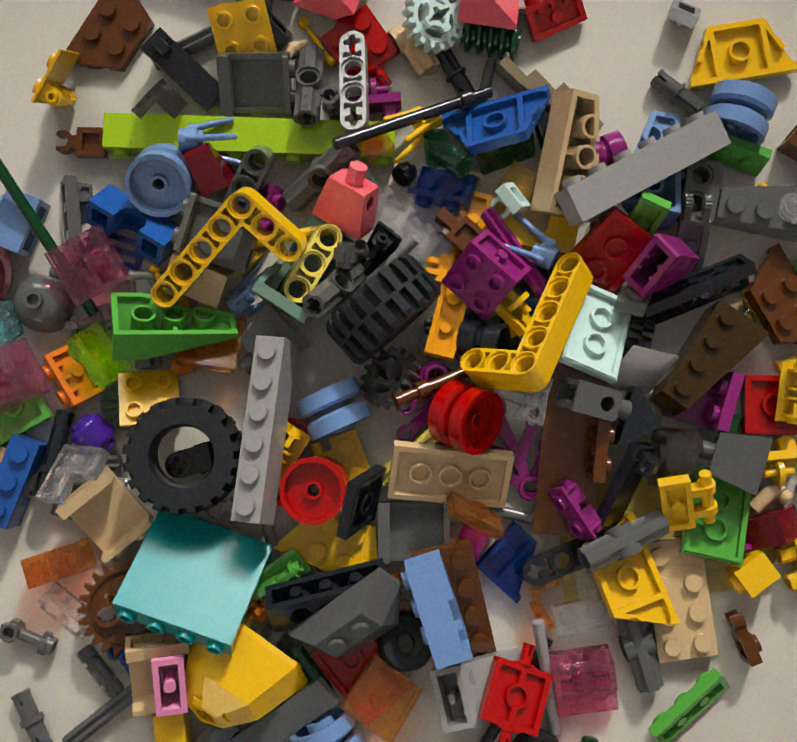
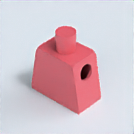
[312,161,379,240]

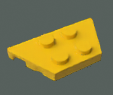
[688,17,797,91]
[274,512,378,571]
[592,512,680,625]

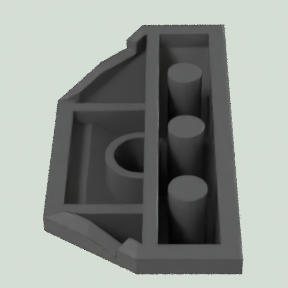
[289,567,401,658]

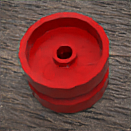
[427,380,504,456]
[279,455,350,525]

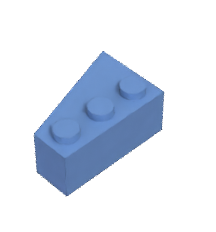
[401,549,473,670]

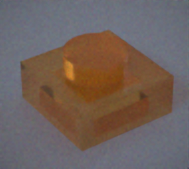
[357,120,394,163]

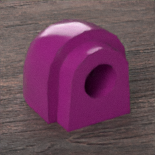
[458,519,495,561]

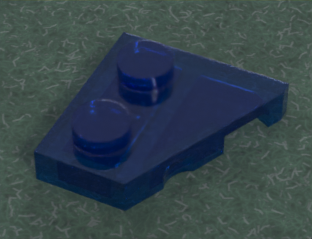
[476,521,537,604]

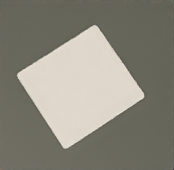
[608,345,679,394]

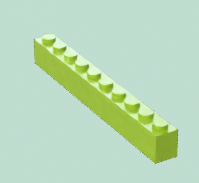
[102,112,396,168]

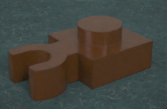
[56,127,108,159]
[724,609,763,667]

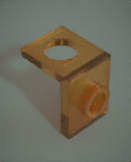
[528,577,565,630]

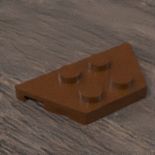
[66,0,154,72]
[744,243,797,345]

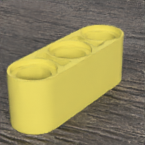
[281,224,342,303]

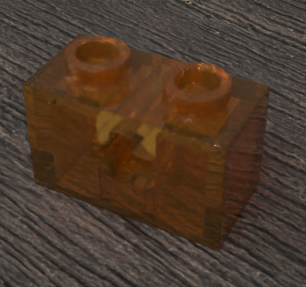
[20,538,98,589]

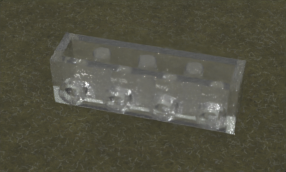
[347,167,441,266]

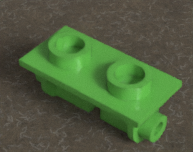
[253,548,312,601]

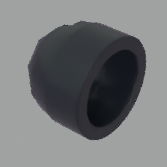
[392,161,417,187]

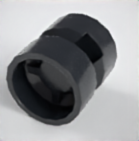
[456,318,511,356]

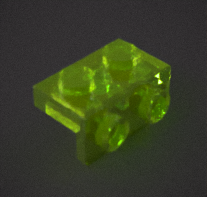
[65,321,133,390]

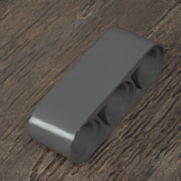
[222,145,275,210]

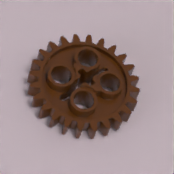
[77,557,152,657]

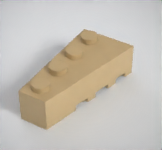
[530,88,599,223]

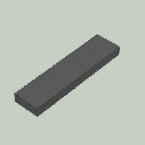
[229,676,339,742]

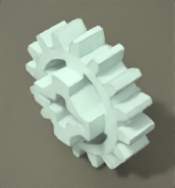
[401,0,463,54]

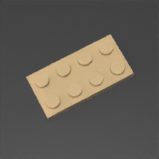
[387,440,515,508]
[647,537,719,663]

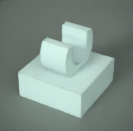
[490,182,531,219]

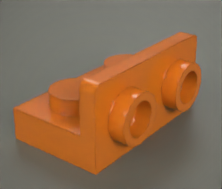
[41,340,105,412]

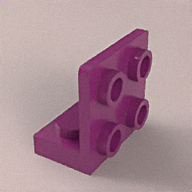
[442,229,532,320]
[662,371,745,433]

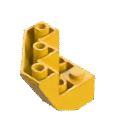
[185,623,308,729]

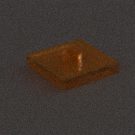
[175,317,247,374]
[340,655,423,742]

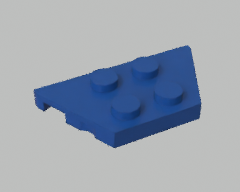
[441,85,551,155]

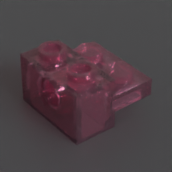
[44,225,132,307]
[0,337,52,414]
[549,644,619,717]

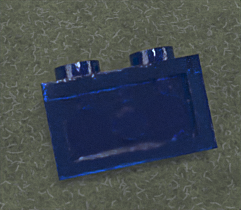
[407,166,478,213]

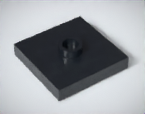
[336,464,386,540]

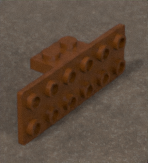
[532,362,615,537]

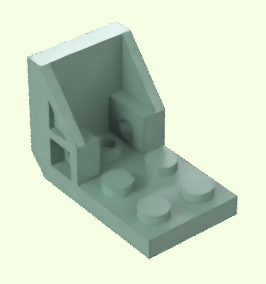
[252,214,356,328]

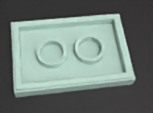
[558,284,632,384]

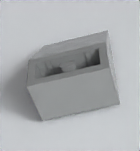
[430,647,522,734]

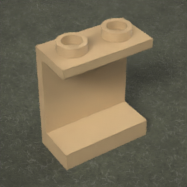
[55,465,154,564]
[125,632,190,717]

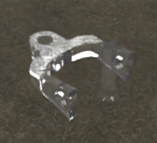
[489,367,556,427]

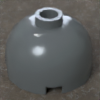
[13,275,76,333]

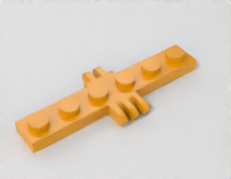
[424,189,494,362]

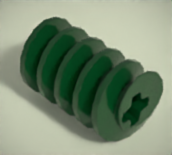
[460,23,522,62]

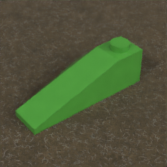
[110,292,238,361]

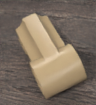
[387,20,440,79]

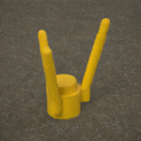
[383,106,442,164]

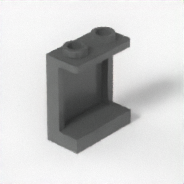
[216,52,296,117]
[171,192,264,274]
[378,501,455,564]

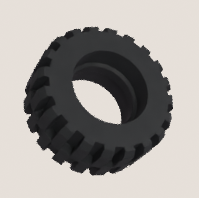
[326,254,441,365]
[122,397,242,516]

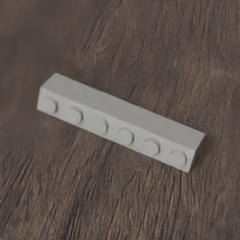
[555,110,731,227]
[230,335,298,525]

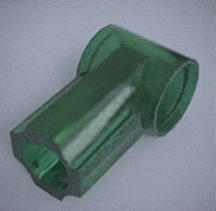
[423,129,474,179]

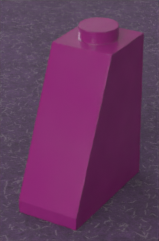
[623,233,700,298]

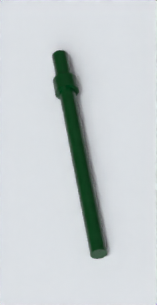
[0,159,98,317]

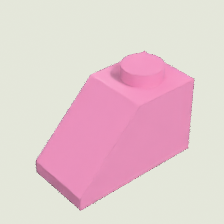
[151,655,188,717]

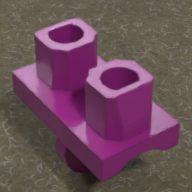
[348,78,401,121]

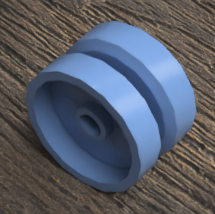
[704,79,778,145]
[124,143,196,217]
[296,377,372,442]
[290,705,367,742]

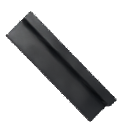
[644,253,757,325]

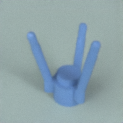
[178,117,242,166]
[504,214,560,271]
[225,261,270,317]

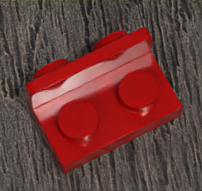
[518,0,588,43]

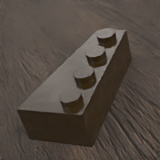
[649,299,770,417]

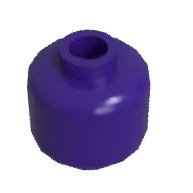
[70,413,115,456]

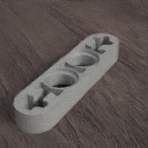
[339,31,369,134]

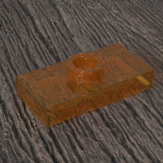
[446,491,505,540]

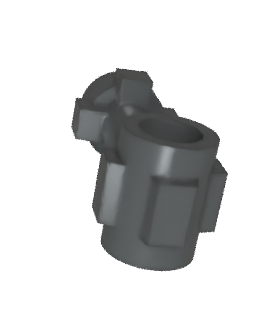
[333,240,371,269]
[64,302,111,339]
[0,618,58,656]

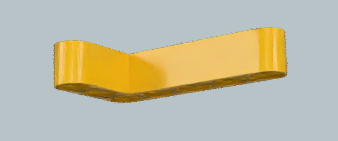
[151,187,307,308]
[460,252,593,393]

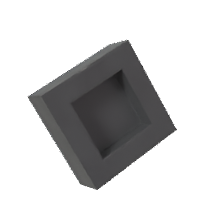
[667,0,701,29]

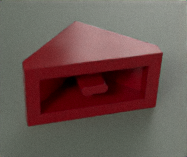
[183,142,236,197]
[745,504,797,550]

